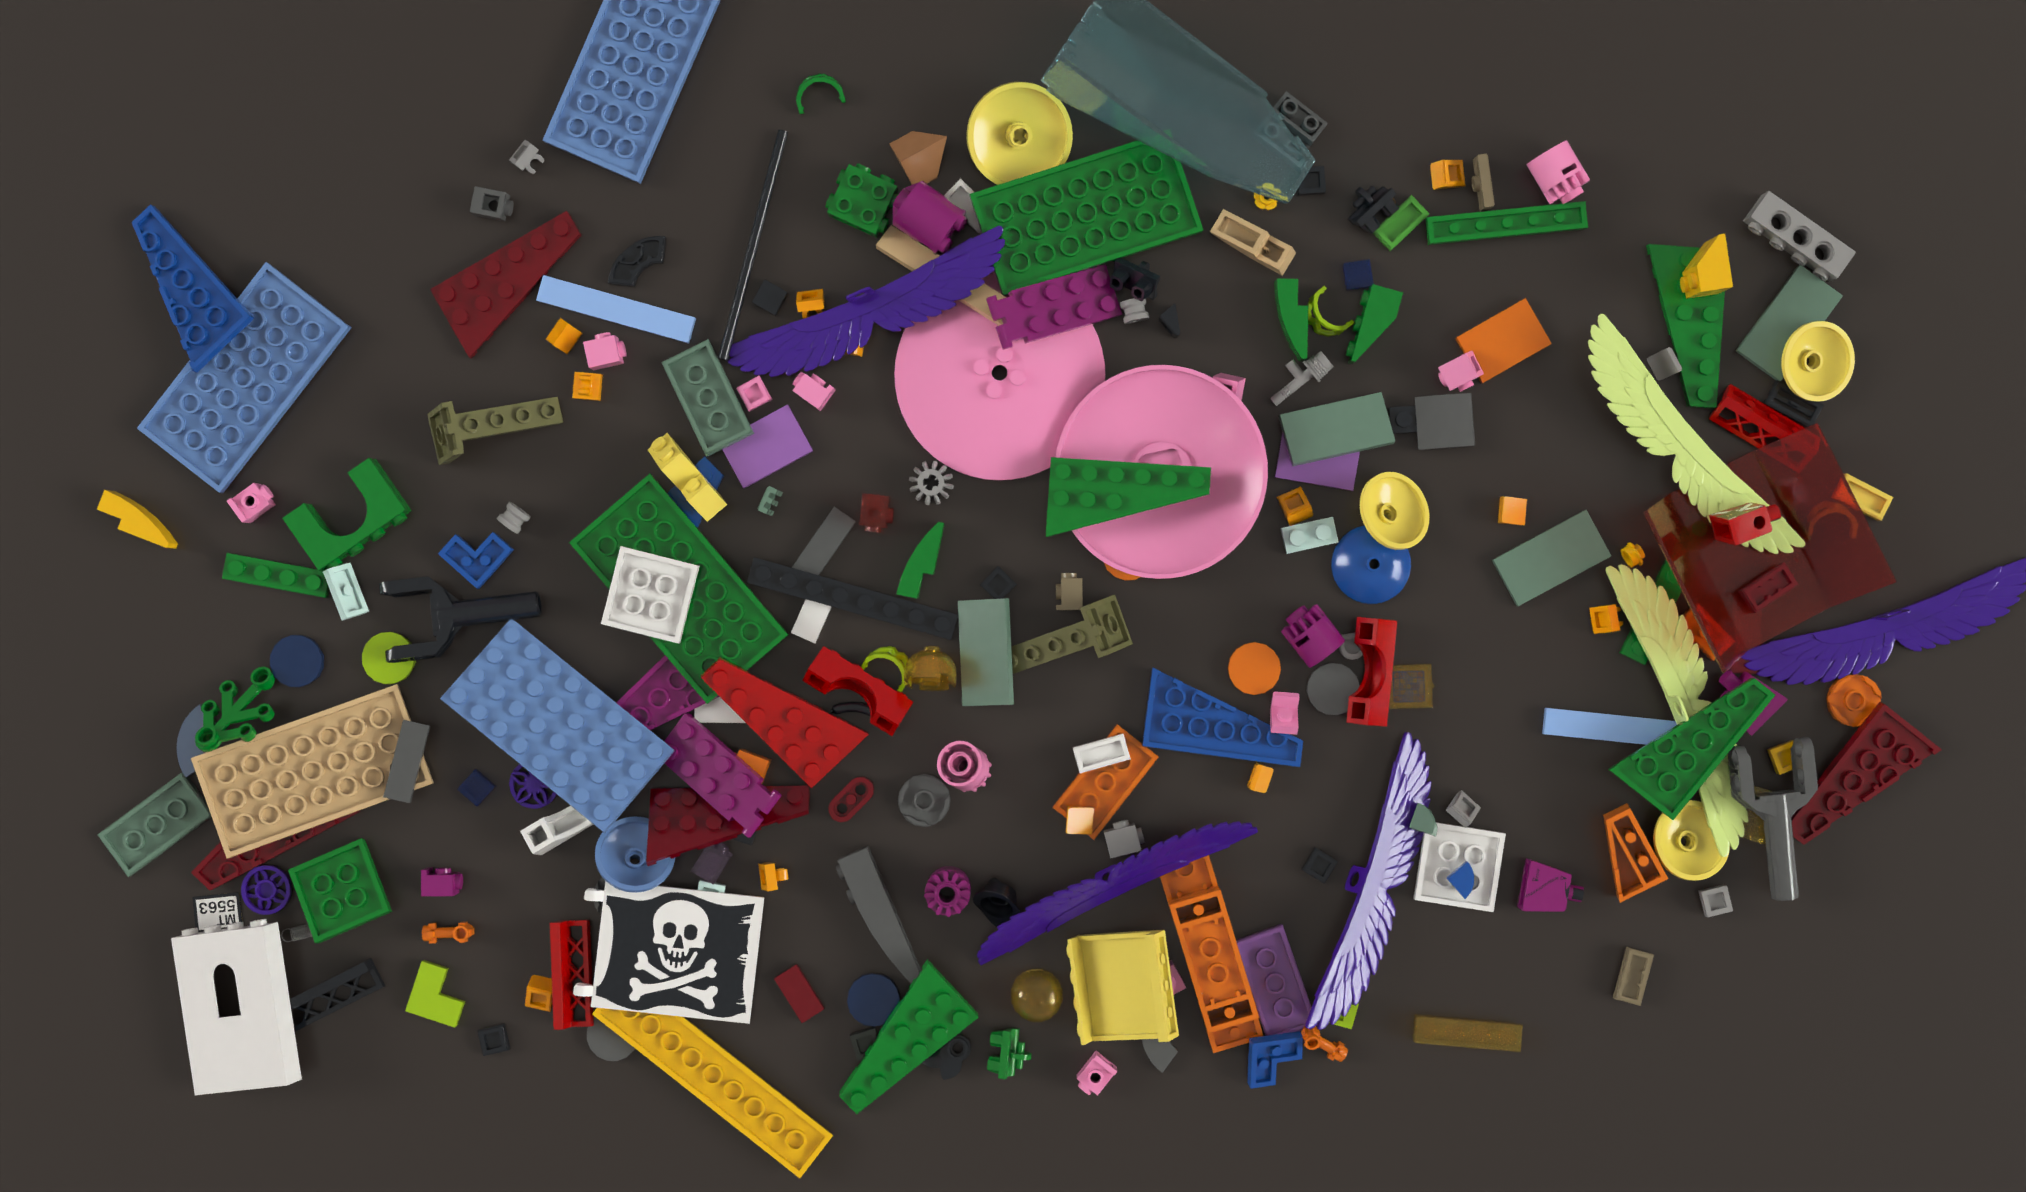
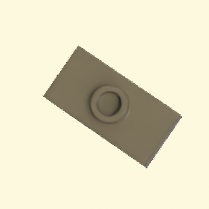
[1472,153,1495,212]
[1613,947,1654,1006]

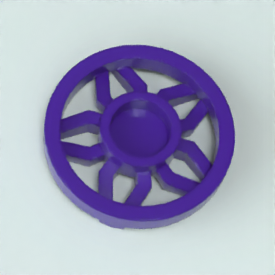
[509,764,557,809]
[241,865,292,915]

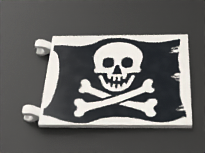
[573,881,764,1024]

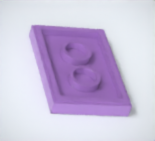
[722,404,813,489]
[1274,432,1360,491]

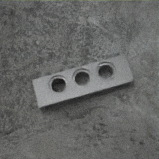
[1743,191,1856,282]

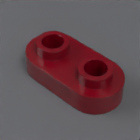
[828,776,874,822]

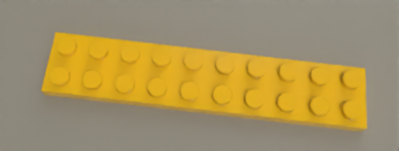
[592,1008,833,1178]

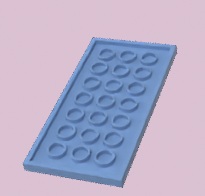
[542,0,721,184]
[137,262,352,493]
[440,619,674,833]

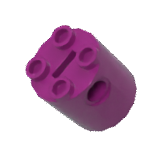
[893,181,968,255]

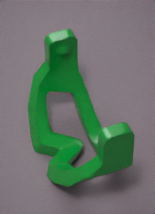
[796,73,846,114]

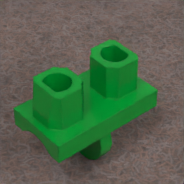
[987,1027,1032,1080]

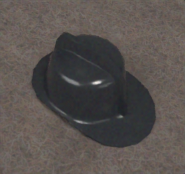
[973,877,1022,927]

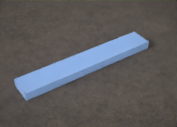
[536,275,696,344]
[1542,708,1677,745]

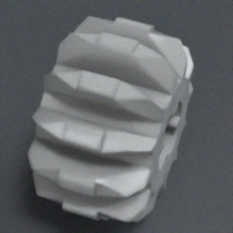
[909,461,954,505]

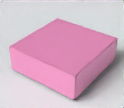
[736,376,773,412]

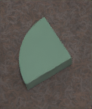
[1409,803,1438,837]

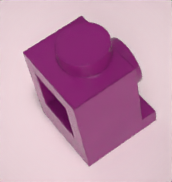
[421,867,463,896]

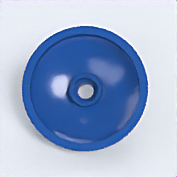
[1331,525,1411,604]

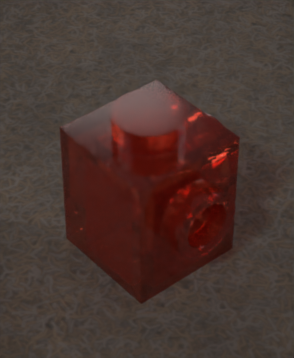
[859,493,894,533]

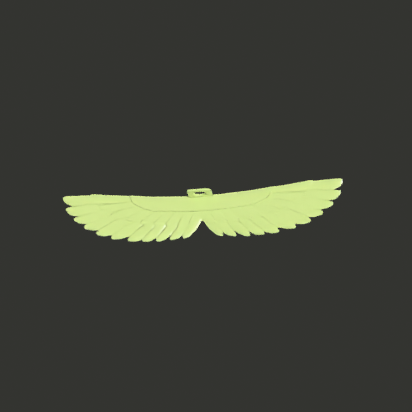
[1588,314,1805,554]
[1605,564,1749,857]

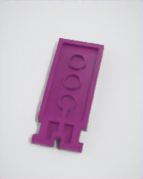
[986,264,1122,350]
[664,713,782,838]

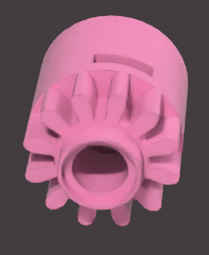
[1526,140,1590,204]
[937,741,992,792]

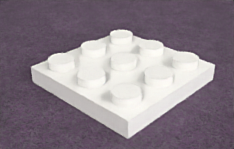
[601,546,700,644]
[1413,822,1506,912]

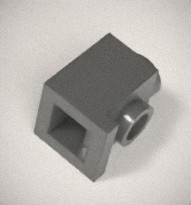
[470,186,514,222]

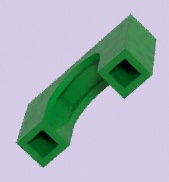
[282,458,412,571]

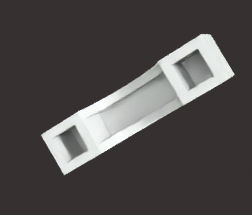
[520,806,594,855]

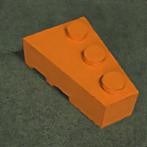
[1603,803,1668,903]

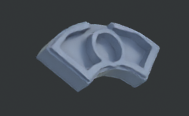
[177,704,216,777]

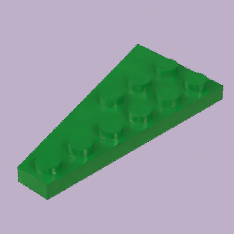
[1646,244,1725,409]
[1046,457,1211,537]
[1608,677,1775,820]
[839,959,979,1114]

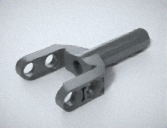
[1728,737,1818,901]

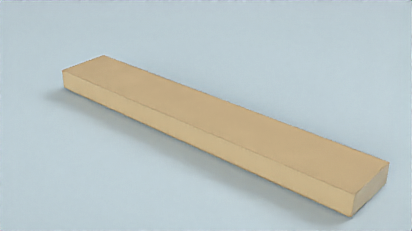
[876,225,1007,326]

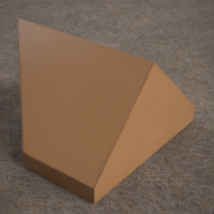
[889,131,947,185]

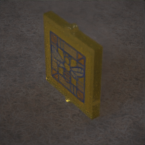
[1389,664,1435,709]

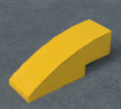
[97,490,178,549]

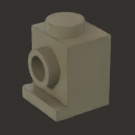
[1056,573,1083,610]

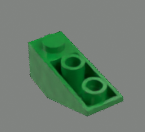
[1346,284,1403,365]

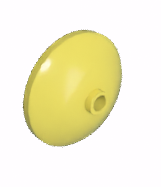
[1781,321,1855,401]
[1360,472,1429,550]
[1653,800,1730,881]

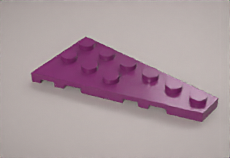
[616,655,720,730]

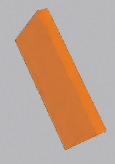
[1052,724,1159,840]

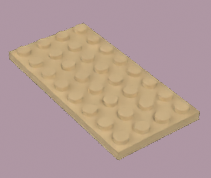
[191,684,434,858]

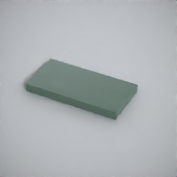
[1736,265,1843,381]
[661,339,754,457]
[1279,392,1395,467]
[1492,510,1611,606]
[958,598,1014,706]
[97,772,212,877]

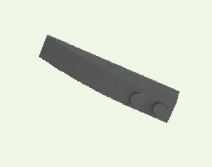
[836,845,922,983]

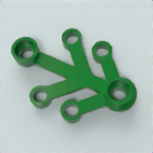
[195,667,275,752]

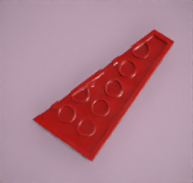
[701,658,869,788]

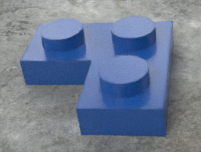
[438,532,514,589]
[1247,1031,1303,1089]

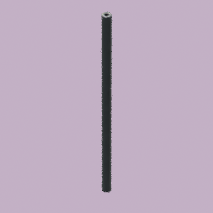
[718,129,788,361]

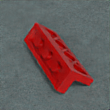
[1709,384,1821,473]
[550,920,594,1030]

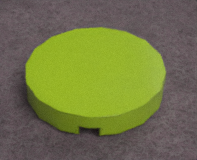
[362,632,416,684]

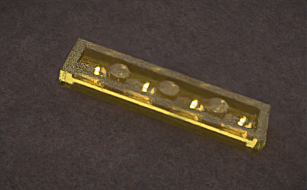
[1413,1015,1523,1052]

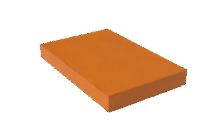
[1455,298,1552,384]

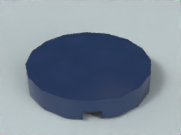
[270,635,324,687]
[847,973,900,1027]

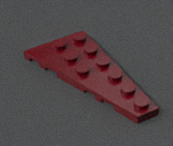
[430,211,581,359]
[1791,702,1942,845]
[646,785,810,866]
[191,811,360,891]

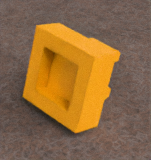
[796,289,824,319]
[572,372,603,401]
[1589,604,1623,634]
[758,862,788,891]

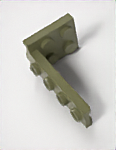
[427,397,563,465]
[1011,595,1133,674]

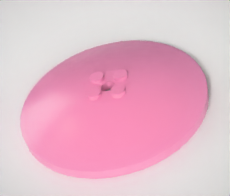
[894,271,1105,481]
[1055,365,1268,579]

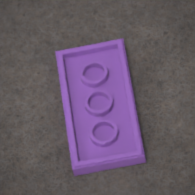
[1236,924,1312,1036]

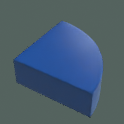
[1446,861,1474,899]

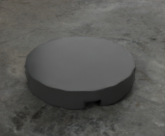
[1306,663,1360,715]
[898,774,951,827]
[587,1017,635,1061]

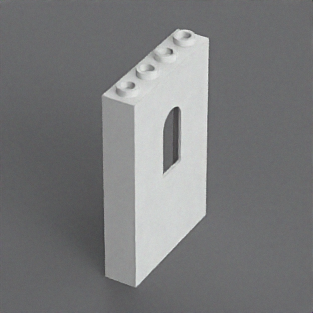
[171,919,302,1095]

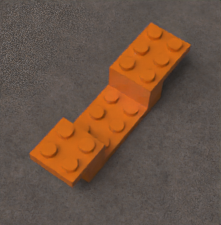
[1160,855,1263,1053]

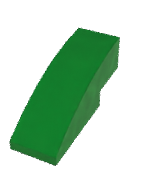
[1274,278,1308,362]
[896,522,945,599]

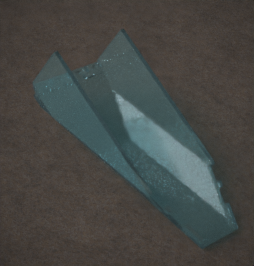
[1041,0,1316,204]

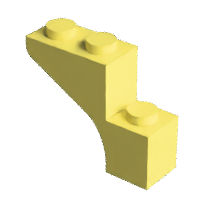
[647,433,727,522]

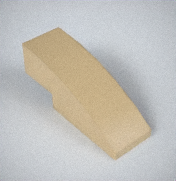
[1210,209,1296,276]

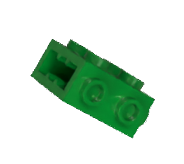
[825,163,899,238]

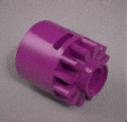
[1281,604,1345,668]
[924,866,971,917]

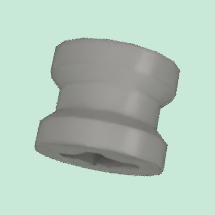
[1120,298,1150,324]
[497,501,531,534]

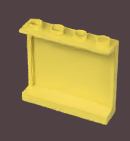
[1066,930,1179,1045]

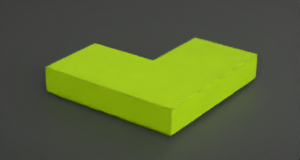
[405,960,465,1028]

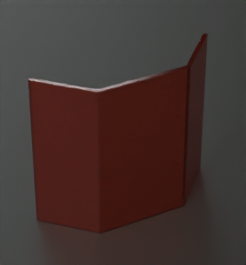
[1643,423,1897,673]

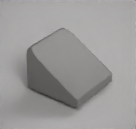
[1647,347,1682,381]

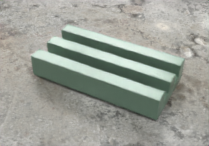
[757,486,783,516]

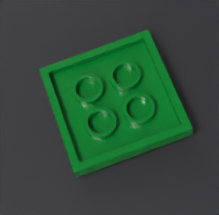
[288,838,392,944]

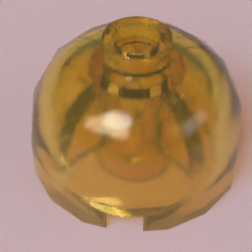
[904,646,956,691]
[1011,968,1063,1022]

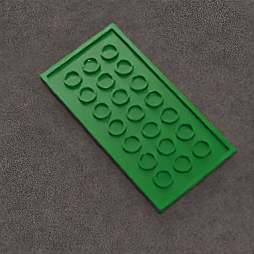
[969,130,1203,296]
[569,473,789,704]

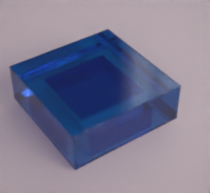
[1342,259,1374,290]
[457,769,496,806]

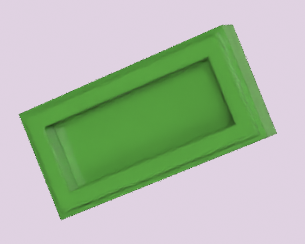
[1373,195,1429,251]

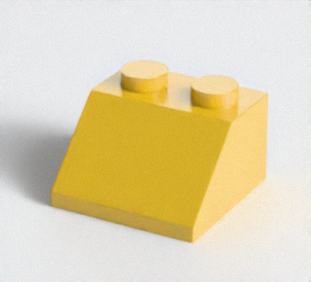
[1680,234,1733,299]

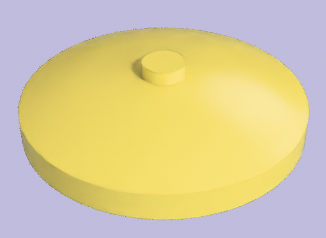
[967,82,1073,185]

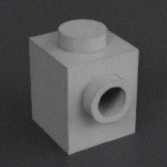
[1103,820,1145,858]

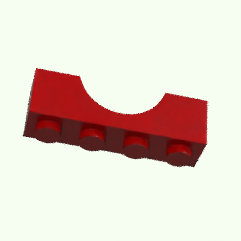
[1346,617,1397,726]
[802,646,913,736]

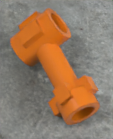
[422,921,474,944]
[1301,1026,1348,1062]

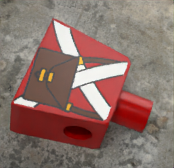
[1709,503,1781,546]

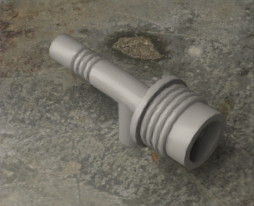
[1270,351,1334,406]

